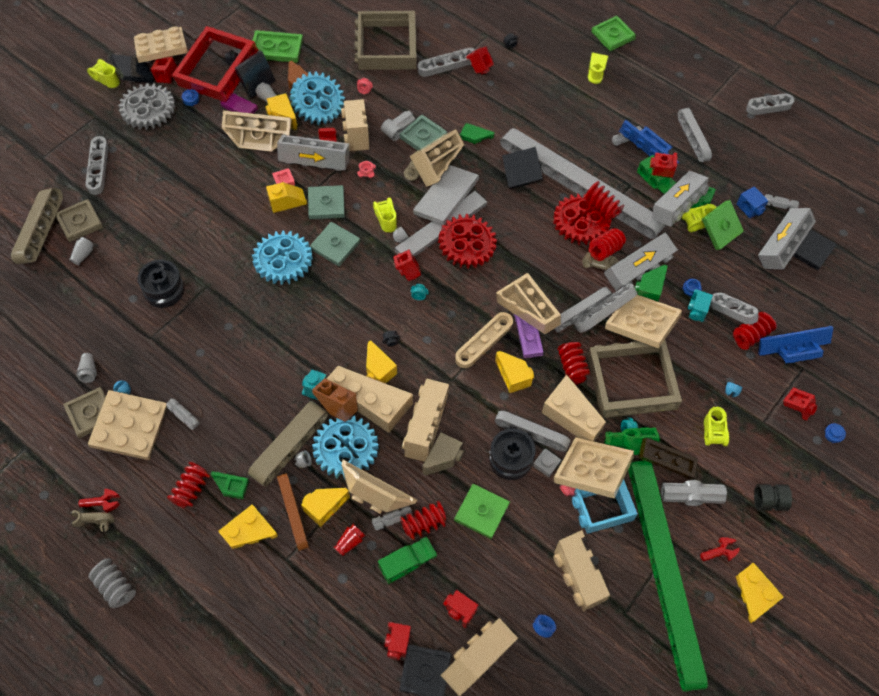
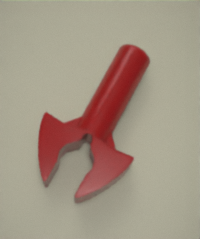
[78,489,120,513]
[700,537,740,562]

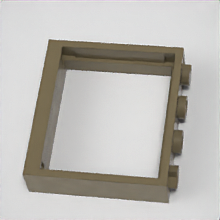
[355,11,416,70]
[587,340,682,418]

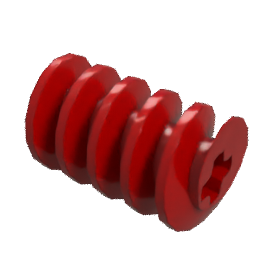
[585,181,624,220]
[589,228,626,261]
[733,312,777,350]
[557,342,590,385]
[167,462,210,509]
[400,501,446,540]

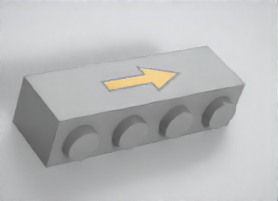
[277,135,349,171]
[652,171,709,227]
[758,208,816,269]
[604,232,677,291]

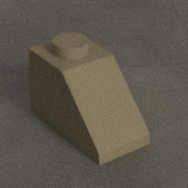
[423,433,464,475]

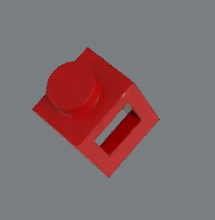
[466,46,494,75]
[151,57,177,83]
[649,153,677,178]
[393,249,421,281]
[443,590,479,628]
[385,622,411,660]

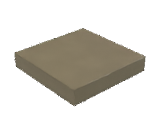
[56,199,103,242]
[63,387,106,438]

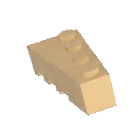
[327,366,413,433]
[402,379,449,462]

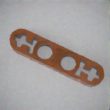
[277,473,309,551]

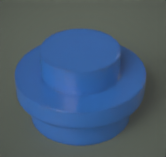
[683,279,702,296]
[825,423,846,443]

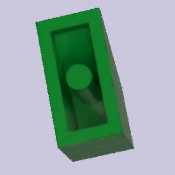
[635,265,668,302]

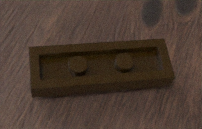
[639,438,698,479]

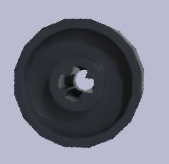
[137,259,184,308]
[489,428,535,480]

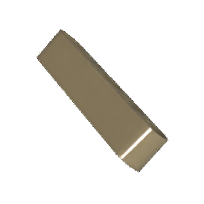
[11,188,63,265]
[248,401,328,487]

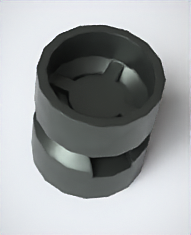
[754,484,792,511]

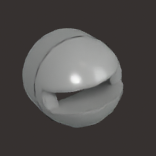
[393,226,408,242]
[294,450,312,468]

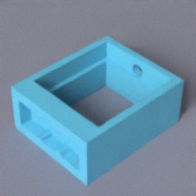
[572,479,637,534]

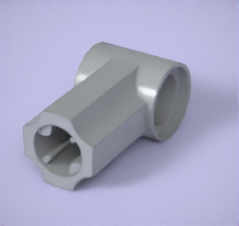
[381,110,415,141]

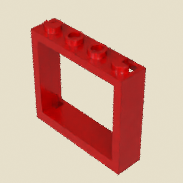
[172,26,259,103]

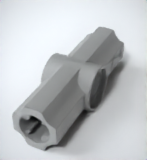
[661,480,727,506]

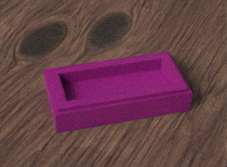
[220,93,258,114]

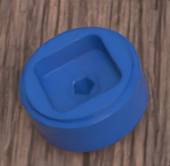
[182,89,200,106]
[533,615,556,638]

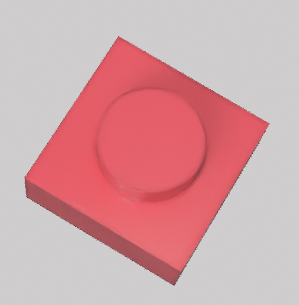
[272,168,295,186]

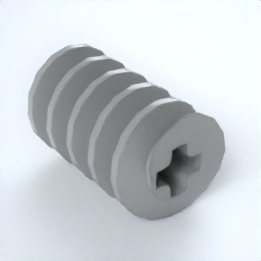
[89,558,136,608]

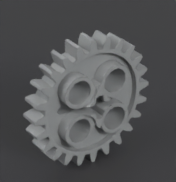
[119,83,175,130]

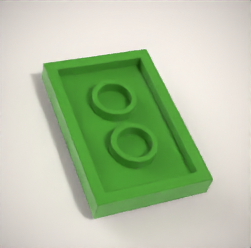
[253,30,303,63]

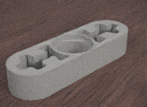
[746,93,794,115]
[711,293,759,324]

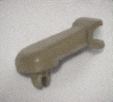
[404,151,420,181]
[582,252,619,270]
[72,510,114,532]

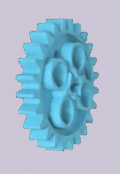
[290,71,345,125]
[252,230,313,285]
[312,416,379,479]

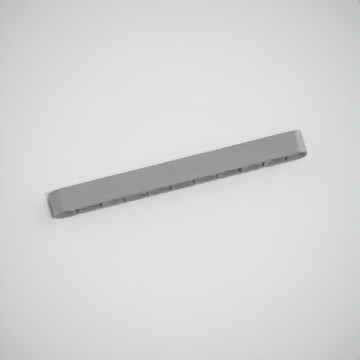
[500,128,666,239]

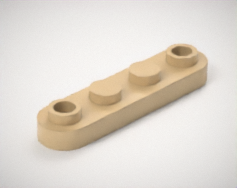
[455,312,513,368]

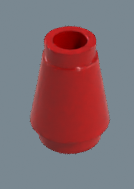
[334,524,365,556]

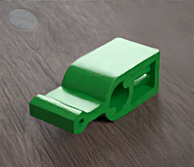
[637,155,676,194]
[604,427,660,455]
[378,537,437,585]

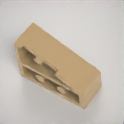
[341,99,369,151]

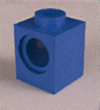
[736,186,768,218]

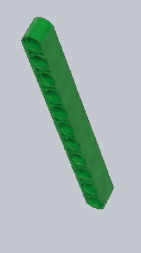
[628,460,708,692]

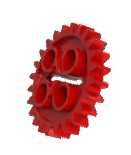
[553,193,612,245]
[438,214,497,269]

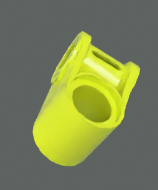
[588,53,608,84]
[87,59,120,88]
[373,198,397,233]
[681,204,717,232]
[704,407,729,447]

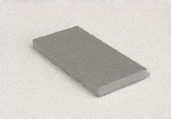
[413,165,479,225]

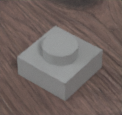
[533,449,561,477]

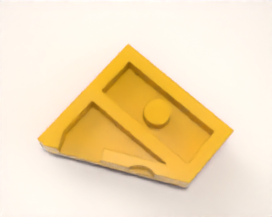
[218,505,278,549]
[736,563,783,623]

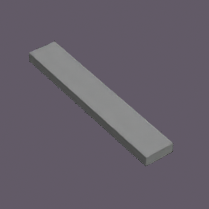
[395,191,487,257]

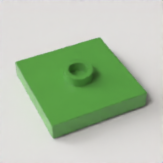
[591,16,636,51]
[702,200,744,250]
[454,484,510,539]

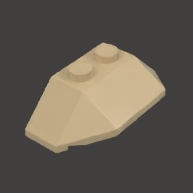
[222,111,292,152]
[341,460,417,514]

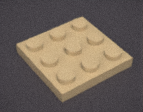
[134,27,188,63]
[605,295,682,348]
[88,390,167,460]
[554,437,634,498]

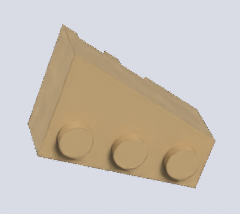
[410,129,464,187]
[496,273,561,334]
[542,375,606,441]
[553,531,610,611]
[441,618,518,696]

